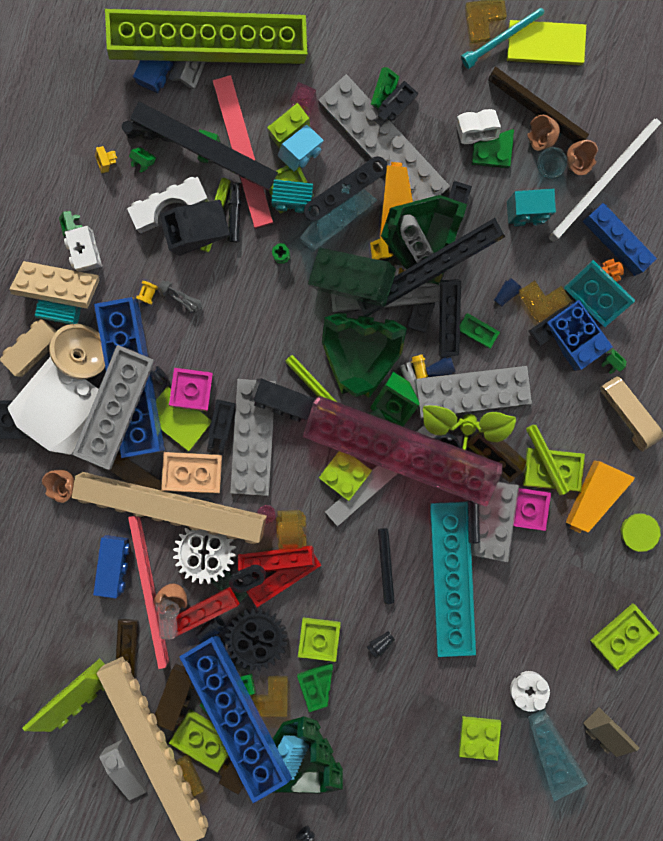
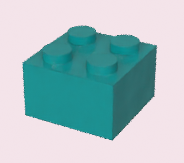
[507,189,556,226]

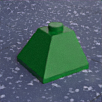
[370,372,420,429]

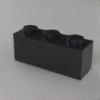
[249,378,315,422]

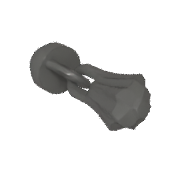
[158,280,202,313]

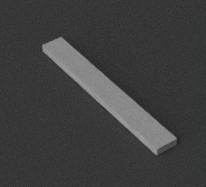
[325,425,437,526]

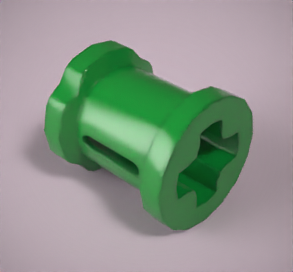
[272,243,290,264]

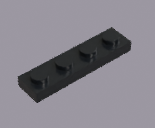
[438,279,461,358]

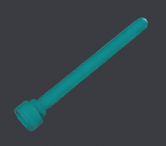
[461,8,544,70]

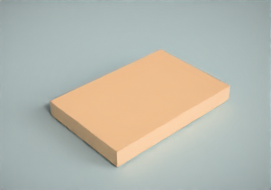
[161,452,222,493]

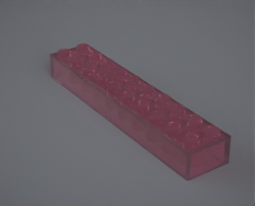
[303,396,502,507]

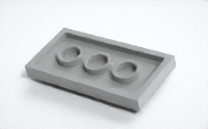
[471,479,519,562]

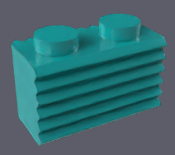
[272,180,313,213]
[35,299,81,325]

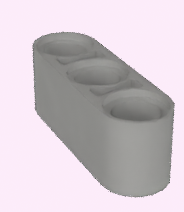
[398,215,433,263]

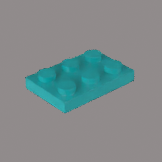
[564,260,635,327]

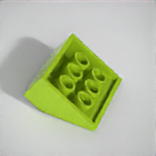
[22,658,105,732]

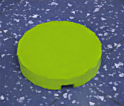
[621,513,661,552]

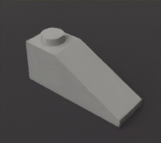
[99,740,147,801]

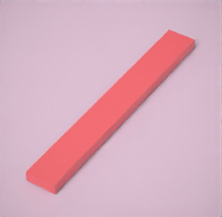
[213,75,273,229]
[128,515,169,669]

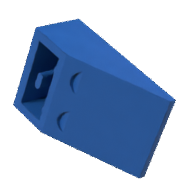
[547,300,613,371]

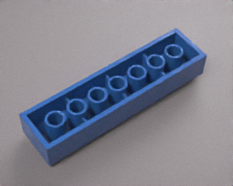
[94,297,165,458]
[179,636,292,803]

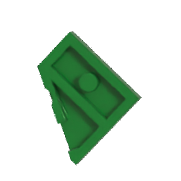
[471,129,514,168]
[297,662,333,712]

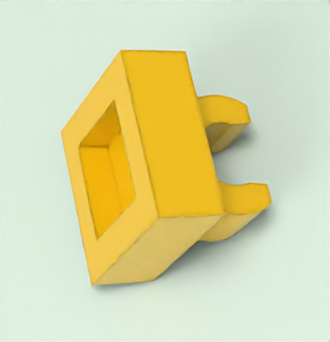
[95,146,117,174]
[370,238,393,262]

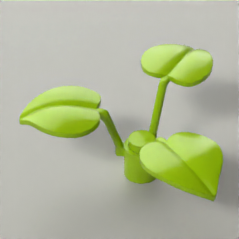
[423,405,516,479]

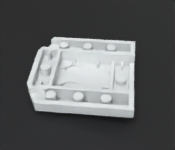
[8,357,99,455]

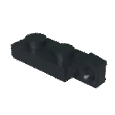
[375,81,419,127]

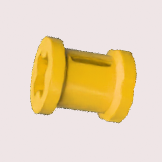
[136,280,158,305]

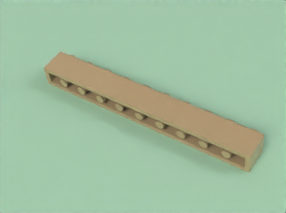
[72,472,267,544]
[96,657,208,841]

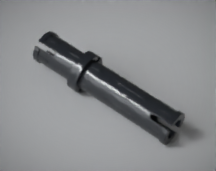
[227,182,243,243]

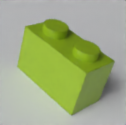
[267,103,310,148]

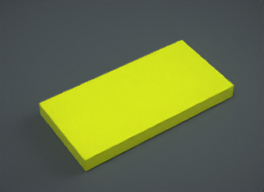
[507,20,586,65]

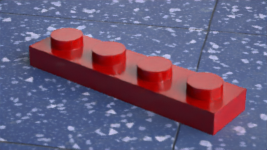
[238,546,315,573]
[247,554,321,607]
[165,587,240,638]

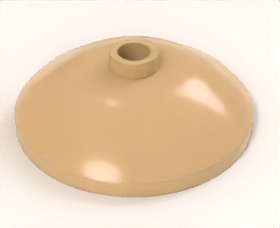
[49,324,105,379]

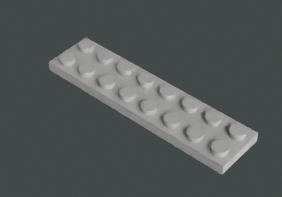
[318,74,450,202]

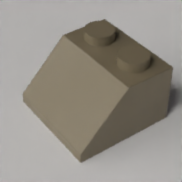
[584,707,639,757]

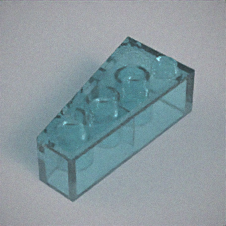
[298,184,377,253]
[528,708,588,802]

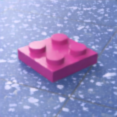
[169,368,213,412]
[514,488,551,531]

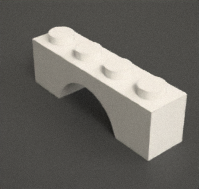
[127,177,209,234]

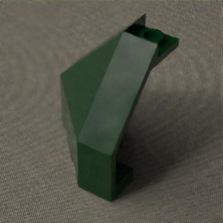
[381,195,467,285]
[322,313,407,398]
[272,716,343,794]

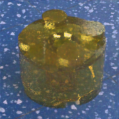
[276,510,307,550]

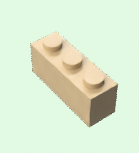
[0,319,57,377]

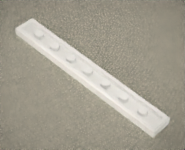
[549,118,661,242]

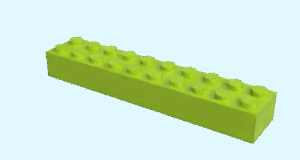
[105,9,307,64]

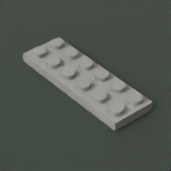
[72,345,155,470]
[414,366,532,418]
[230,379,276,496]

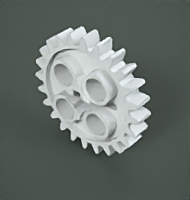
[173,528,236,584]

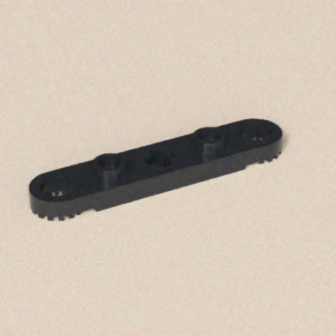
[304,156,388,222]

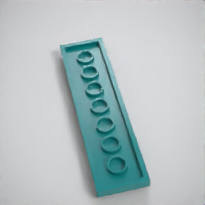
[430,501,476,657]

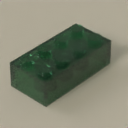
[308,247,396,307]

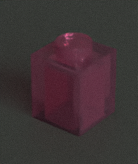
[291,82,317,116]

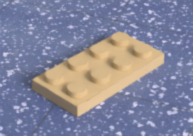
[10,261,99,309]

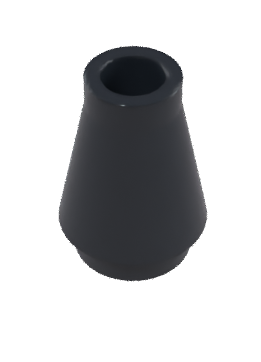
[196,616,225,643]
[367,631,395,659]

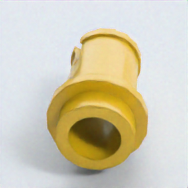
[410,354,428,379]

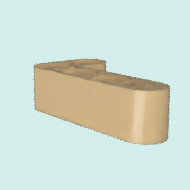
[600,376,663,452]

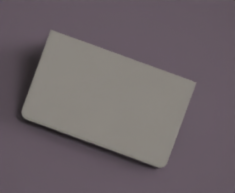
[169,61,205,88]

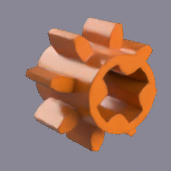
[601,259,624,282]

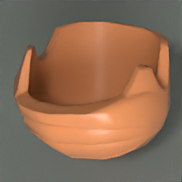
[528,115,560,151]
[566,140,598,175]
[42,470,75,503]
[154,583,187,614]

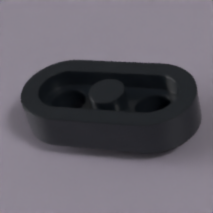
[229,565,266,593]

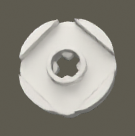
[510,671,550,712]

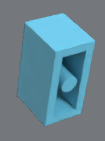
[277,125,324,171]

